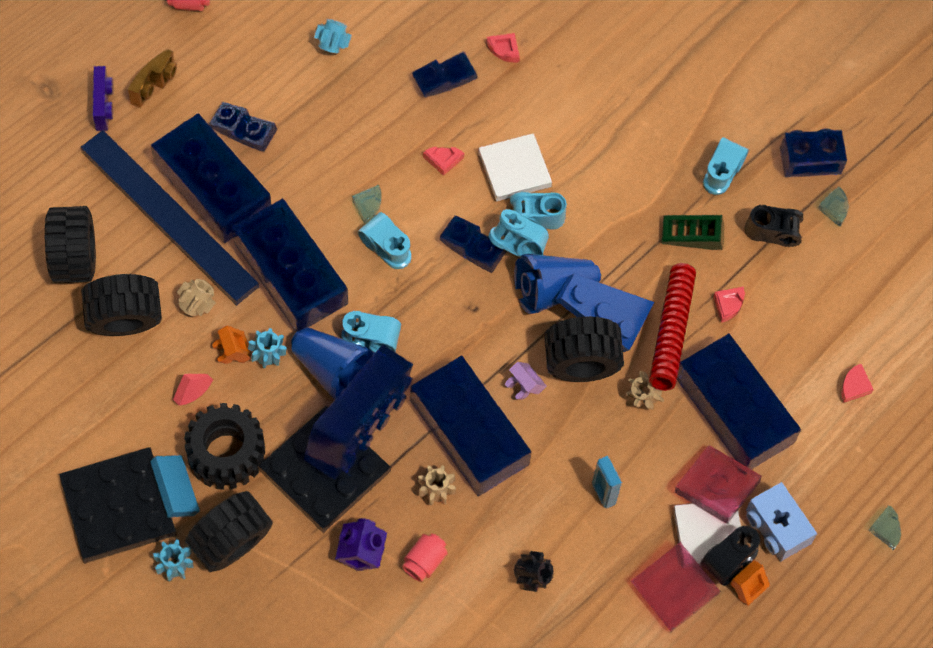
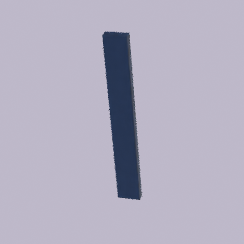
[80,130,259,306]

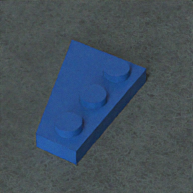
[555,274,655,352]

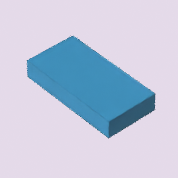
[150,455,200,518]
[592,456,622,509]

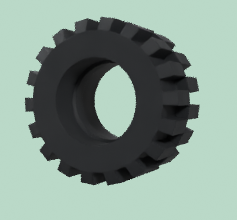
[44,206,96,283]
[81,274,162,336]
[545,316,624,382]
[184,403,265,490]
[185,491,273,572]

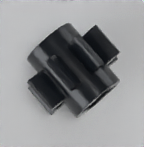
[514,551,554,592]

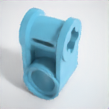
[703,137,749,195]
[510,192,567,230]
[488,209,549,258]
[357,212,412,269]
[341,311,401,356]

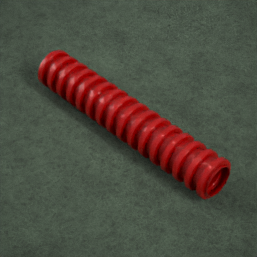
[649,263,697,391]

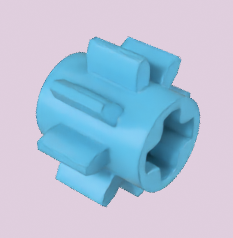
[314,19,352,53]
[248,328,287,368]
[153,539,194,582]

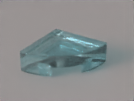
[352,185,381,224]
[818,186,849,227]
[869,505,901,550]

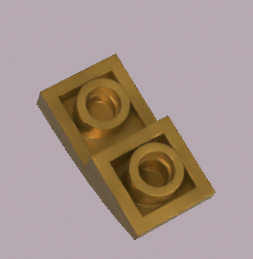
[127,49,177,108]

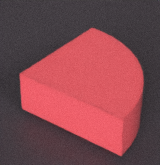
[486,33,520,63]
[423,147,464,176]
[713,287,745,323]
[841,364,874,403]
[173,374,213,405]

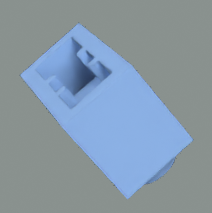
[746,482,817,562]

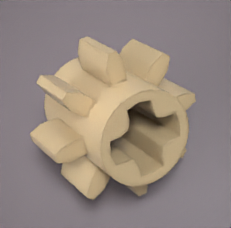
[177,279,216,316]
[626,371,664,410]
[418,465,456,505]

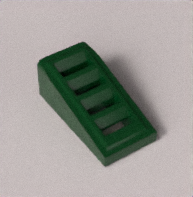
[662,215,725,250]

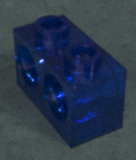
[780,129,847,178]

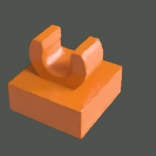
[212,325,252,364]
[730,560,770,606]

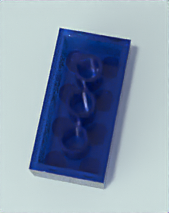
[151,113,272,243]
[232,198,348,332]
[677,333,801,473]
[304,344,413,480]
[410,355,532,497]

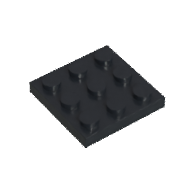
[258,405,391,533]
[59,447,177,564]

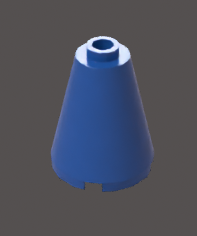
[514,254,601,314]
[291,327,377,403]

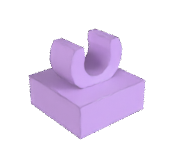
[505,362,547,400]

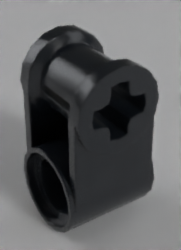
[744,205,804,247]
[700,526,760,586]

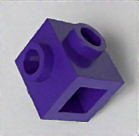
[335,518,387,571]

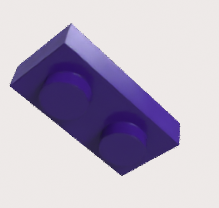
[93,66,114,131]

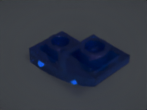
[411,51,478,97]
[209,102,278,152]
[439,215,507,273]

